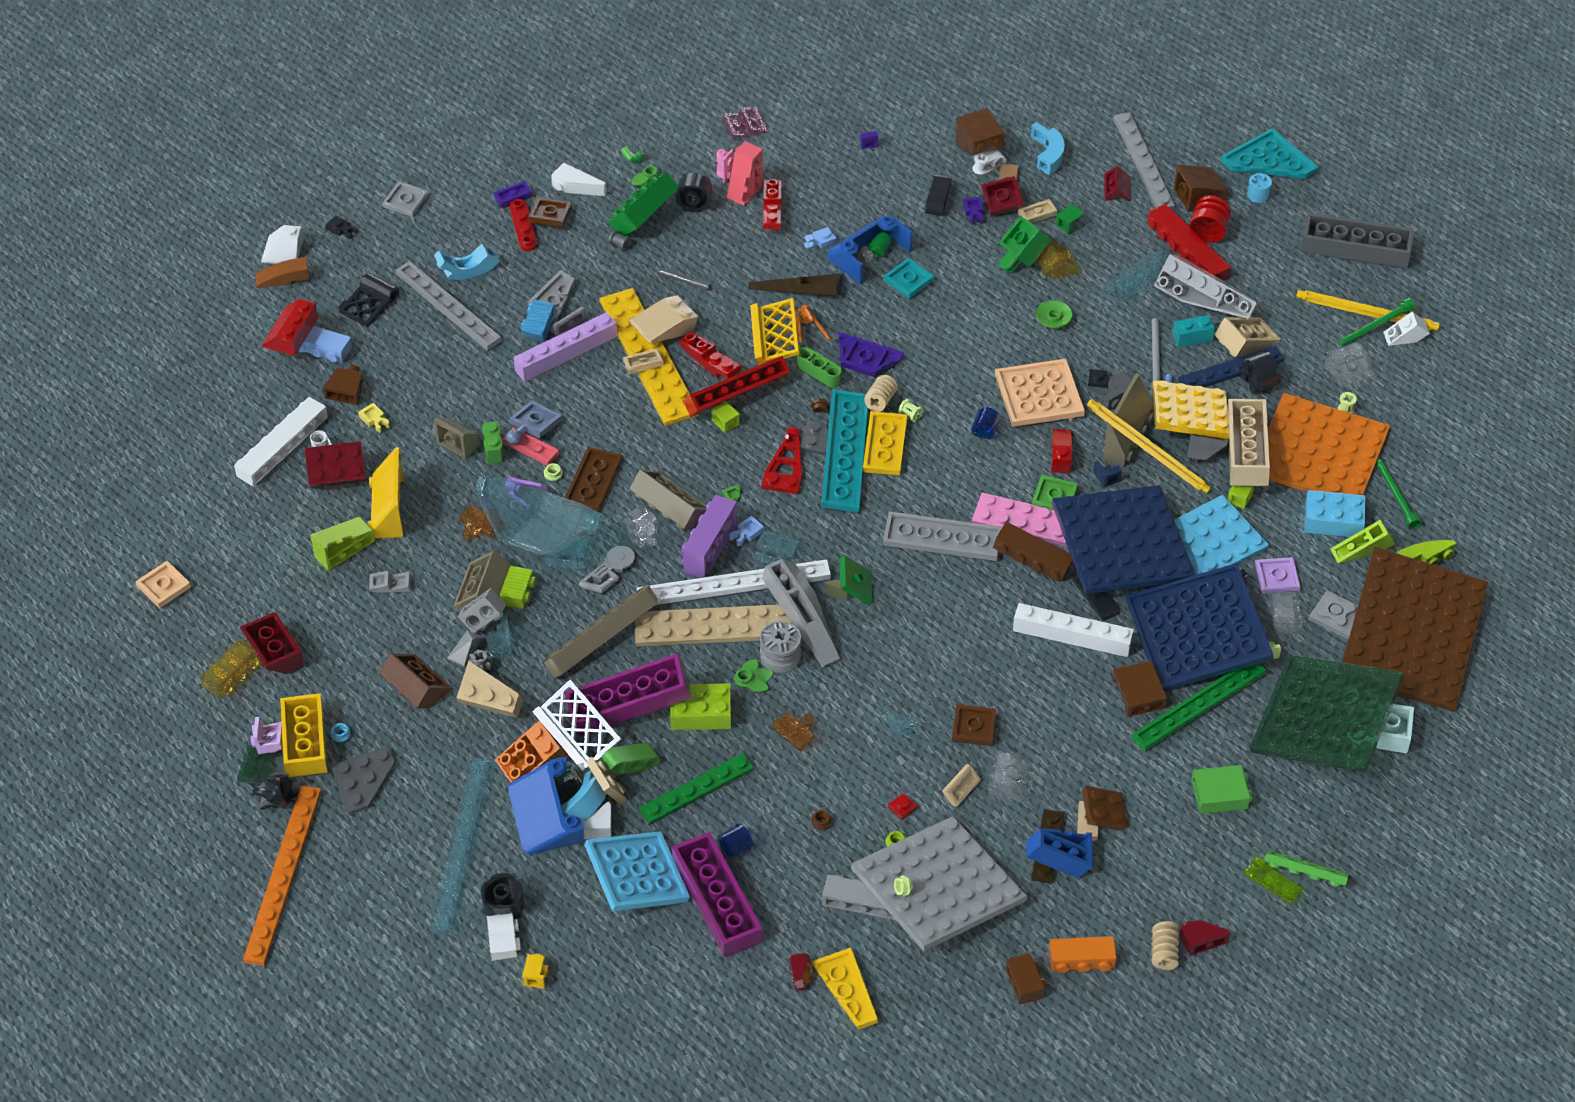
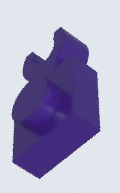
[963,197,983,224]

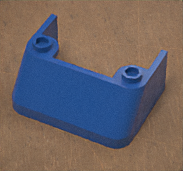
[828,216,913,285]

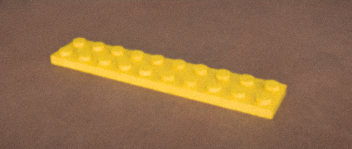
[599,288,699,426]

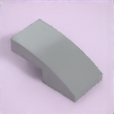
[369,571,412,593]

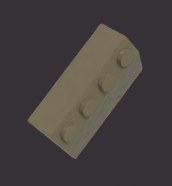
[1103,373,1154,467]

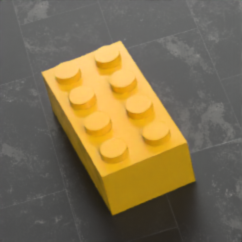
[280,693,328,777]

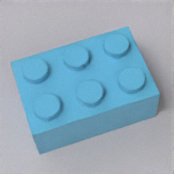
[1304,490,1365,537]

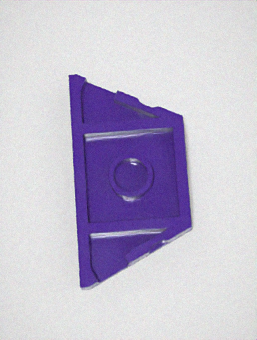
[839,332,904,377]

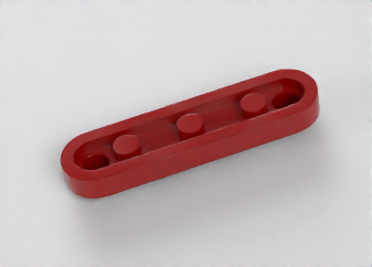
[509,199,537,252]

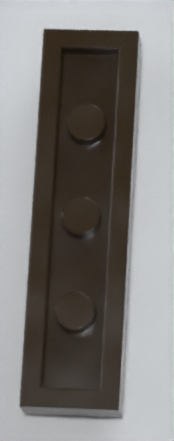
[1031,809,1064,884]

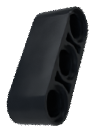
[925,174,952,216]

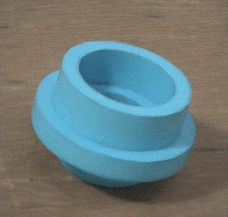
[330,723,351,742]

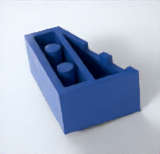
[1026,828,1093,878]

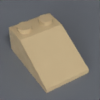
[630,295,698,344]
[1214,317,1281,358]

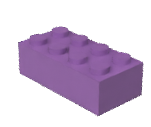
[681,495,737,578]

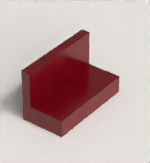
[1104,165,1131,201]

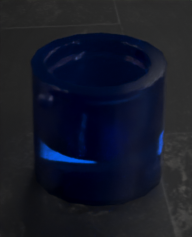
[971,407,1000,440]
[718,823,753,859]

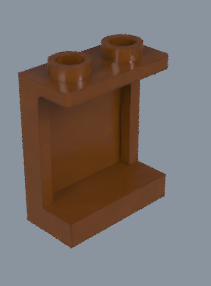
[1112,661,1167,717]

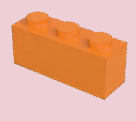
[1049,936,1116,973]

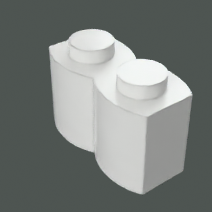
[487,913,521,960]

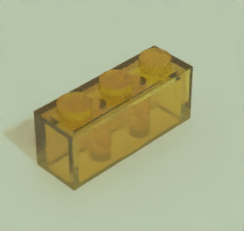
[200,639,260,699]

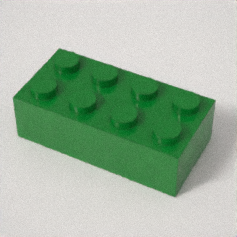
[607,171,679,236]

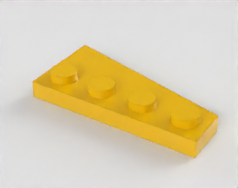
[811,948,878,1030]

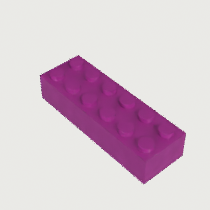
[565,653,692,736]
[672,832,763,958]

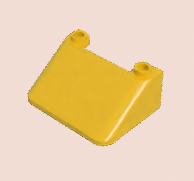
[368,447,405,539]

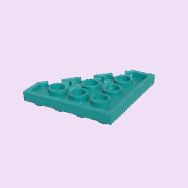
[1220,128,1319,179]

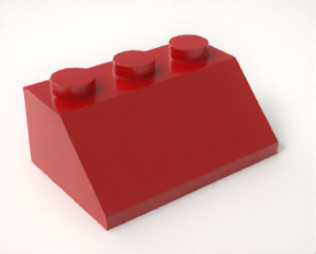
[262,299,318,356]

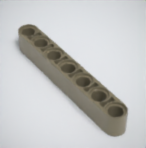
[542,585,659,678]

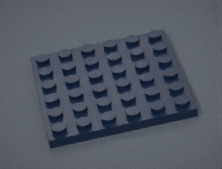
[1051,485,1196,594]
[1125,563,1274,691]

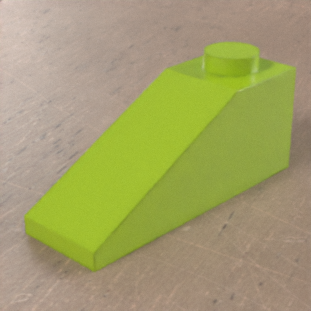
[1330,520,1395,564]

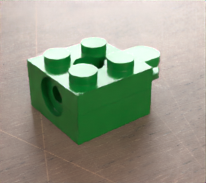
[999,215,1051,273]

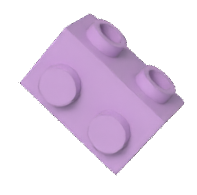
[251,717,283,754]

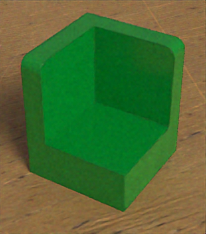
[1056,204,1084,235]

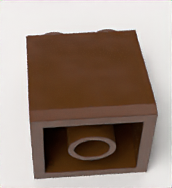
[956,108,1005,155]
[1174,165,1229,212]

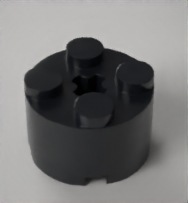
[675,173,713,213]
[1240,351,1281,394]
[481,873,525,920]

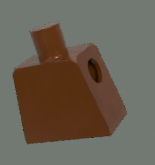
[323,364,364,405]

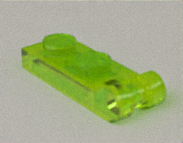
[1243,856,1303,906]

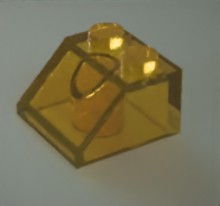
[1036,237,1082,280]

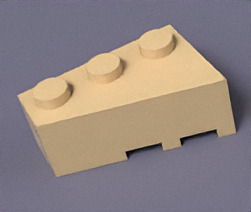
[457,661,523,718]

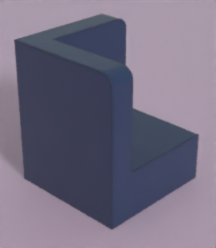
[1093,461,1122,487]

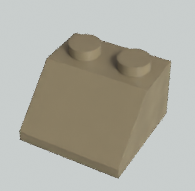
[434,418,480,459]

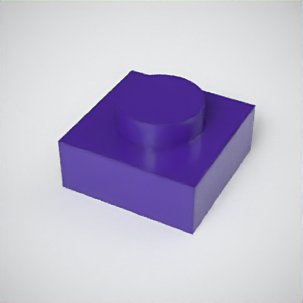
[860,131,878,149]

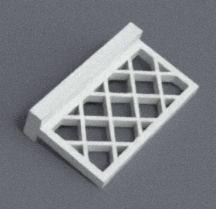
[533,680,622,772]

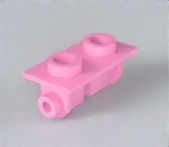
[716,149,734,184]

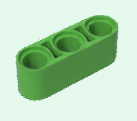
[797,347,841,387]
[602,743,660,775]

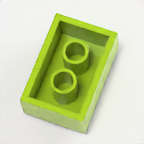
[670,683,731,730]

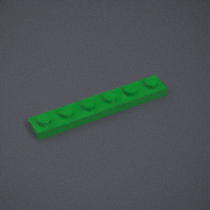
[639,753,754,826]

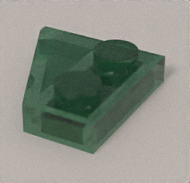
[237,745,274,784]

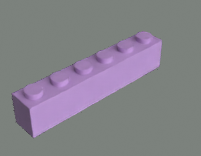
[514,312,617,382]

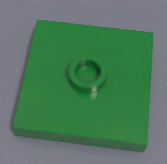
[840,555,873,604]

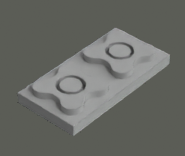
[1308,590,1358,639]

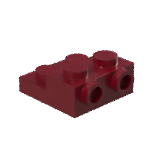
[981,176,1024,216]

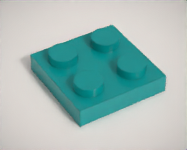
[884,258,934,299]

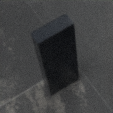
[1072,575,1120,621]

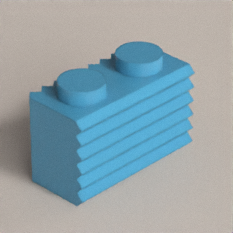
[521,299,557,342]

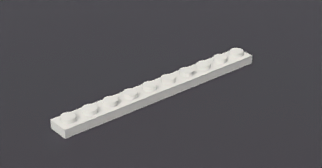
[637,560,831,605]

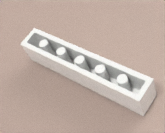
[234,397,328,486]
[1013,603,1134,657]

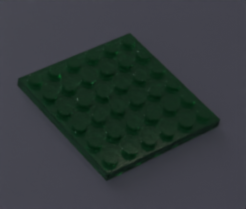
[1249,654,1404,773]

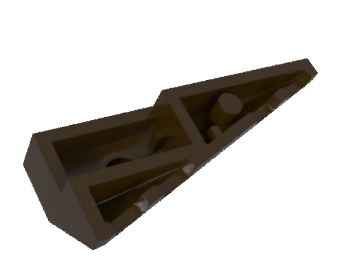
[748,273,842,295]

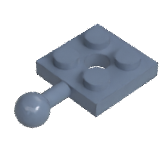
[506,401,562,445]

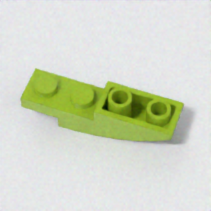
[1397,540,1456,565]

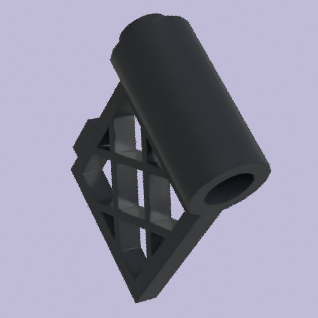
[338,273,399,327]

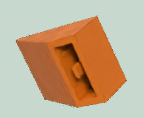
[495,720,570,783]

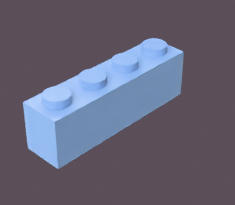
[299,326,352,363]

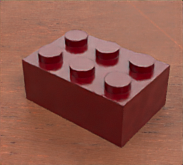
[304,441,367,488]

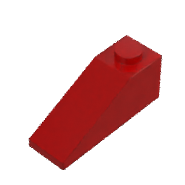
[1051,429,1072,474]

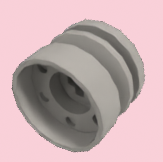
[760,621,801,673]

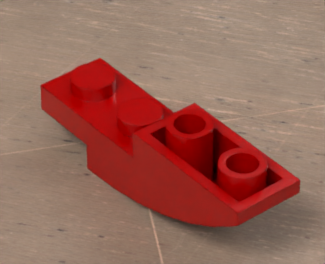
[763,179,781,230]
[678,332,741,379]

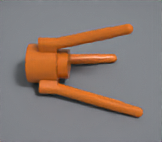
[797,305,831,343]

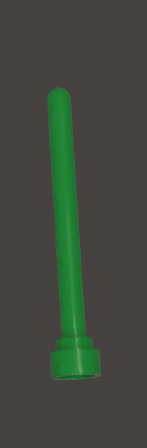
[1339,298,1416,346]
[1376,459,1422,530]

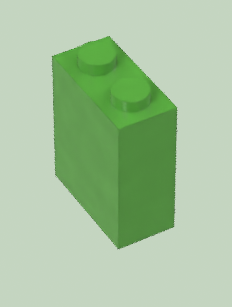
[1191,765,1252,814]

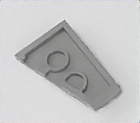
[528,270,575,323]

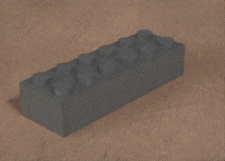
[1301,212,1414,268]

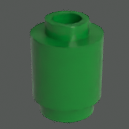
[868,232,891,258]

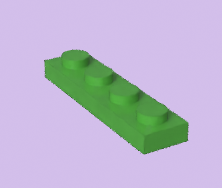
[1264,850,1349,887]

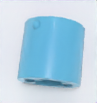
[1247,173,1272,203]

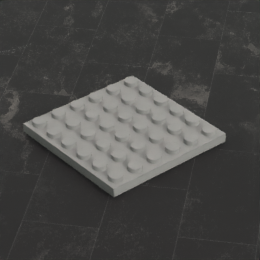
[851,816,1027,951]

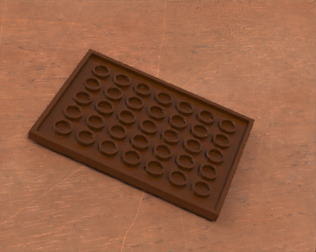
[1338,547,1488,711]

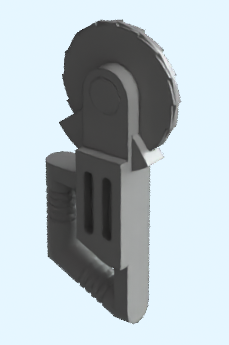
[579,546,635,594]

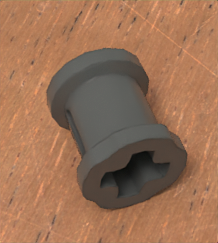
[608,230,632,251]

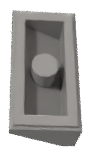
[549,307,585,336]

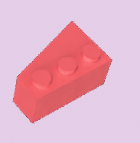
[727,141,763,206]

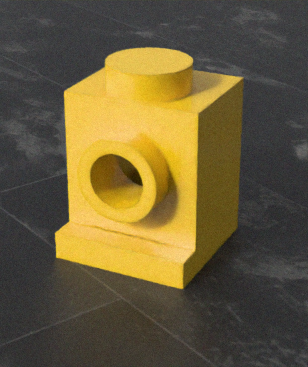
[522,954,548,989]

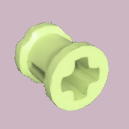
[1338,392,1357,414]
[899,399,923,422]

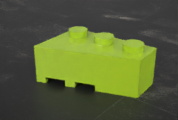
[310,517,375,571]

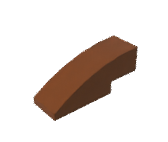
[256,257,309,288]

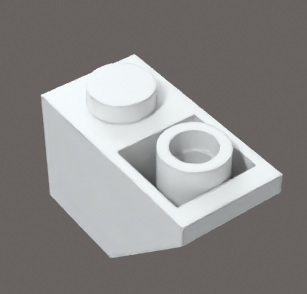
[1384,312,1430,346]

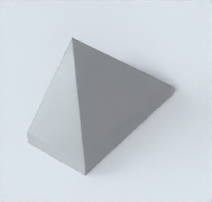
[447,630,484,666]

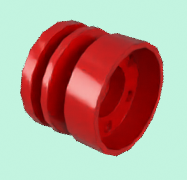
[1189,196,1232,243]

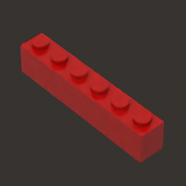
[1147,204,1231,281]
[683,356,790,417]

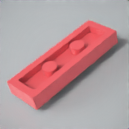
[502,427,559,466]

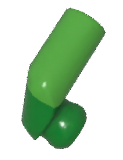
[621,146,645,163]

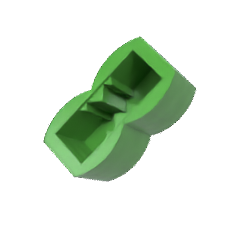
[482,421,504,464]

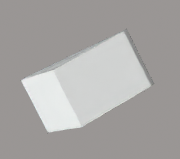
[582,802,612,839]

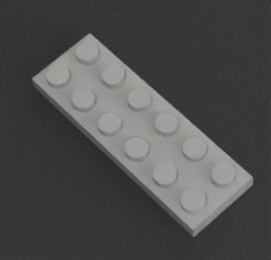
[883,512,1002,561]

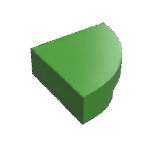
[722,484,740,502]

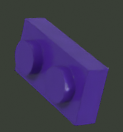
[493,181,532,208]

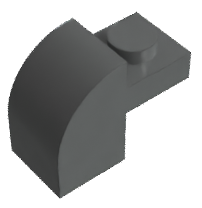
[1103,371,1132,410]

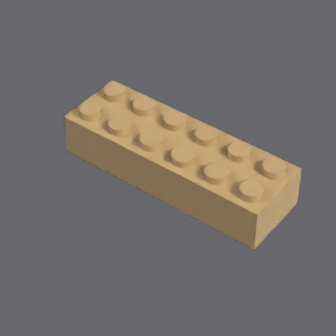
[1228,399,1270,486]

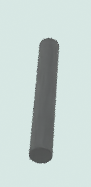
[659,268,710,291]

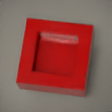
[888,793,917,820]

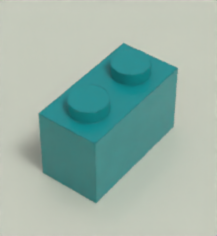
[1172,315,1215,348]

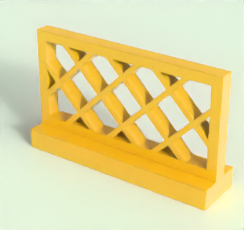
[750,298,800,365]

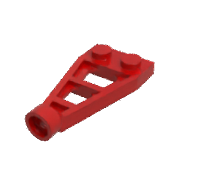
[761,427,802,495]

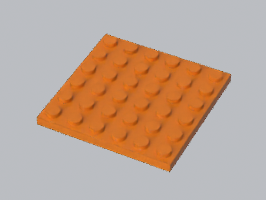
[1268,393,1390,495]

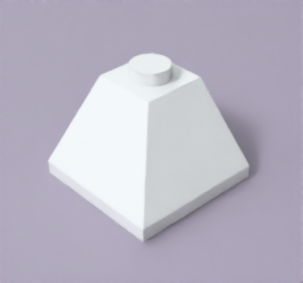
[261,225,303,264]

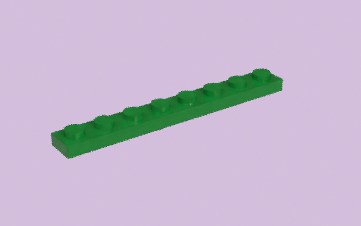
[1131,663,1266,752]

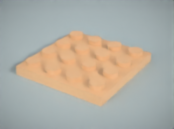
[995,359,1085,427]

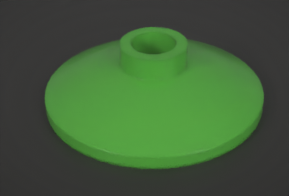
[1036,300,1072,328]

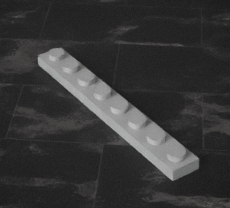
[1113,112,1175,210]
[396,261,501,351]

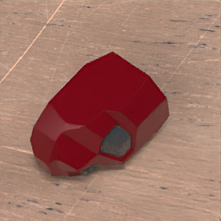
[789,953,813,990]

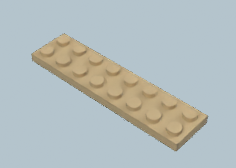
[635,605,791,647]

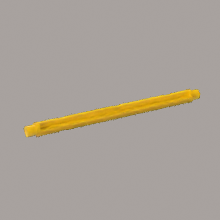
[1296,290,1440,331]
[1087,399,1210,494]

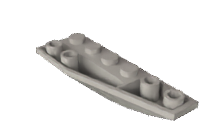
[1154,254,1258,319]
[762,559,840,668]

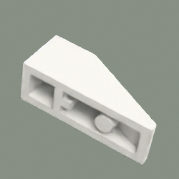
[551,163,607,196]

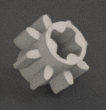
[469,650,493,671]

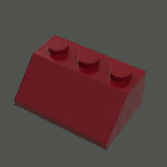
[240,612,303,674]

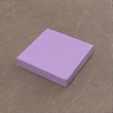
[1255,557,1301,593]

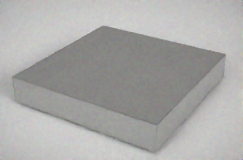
[382,181,429,217]

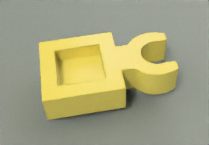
[358,403,390,433]

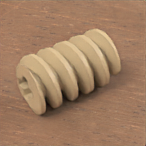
[864,375,898,412]
[1151,921,1179,970]

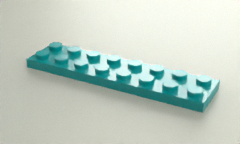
[821,389,868,513]

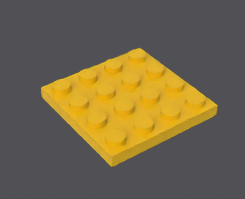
[1152,380,1229,439]

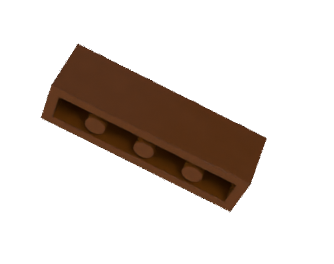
[993,521,1073,582]

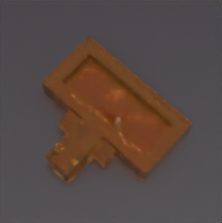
[459,505,501,542]
[772,712,814,752]

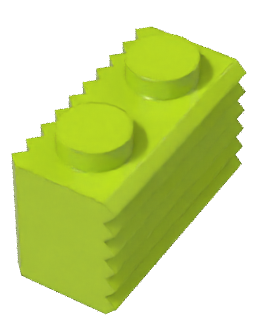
[500,566,536,609]

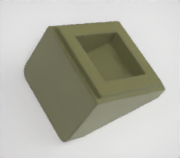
[826,580,847,601]

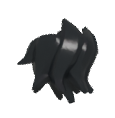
[249,772,298,810]

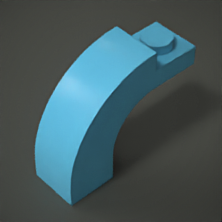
[1031,122,1064,176]
[434,243,500,280]
[561,770,607,823]

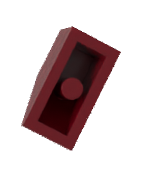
[1179,919,1230,956]

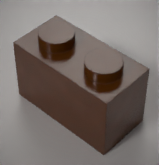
[1005,953,1047,1005]

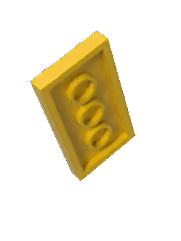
[863,411,907,476]

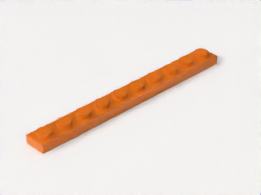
[243,786,321,966]

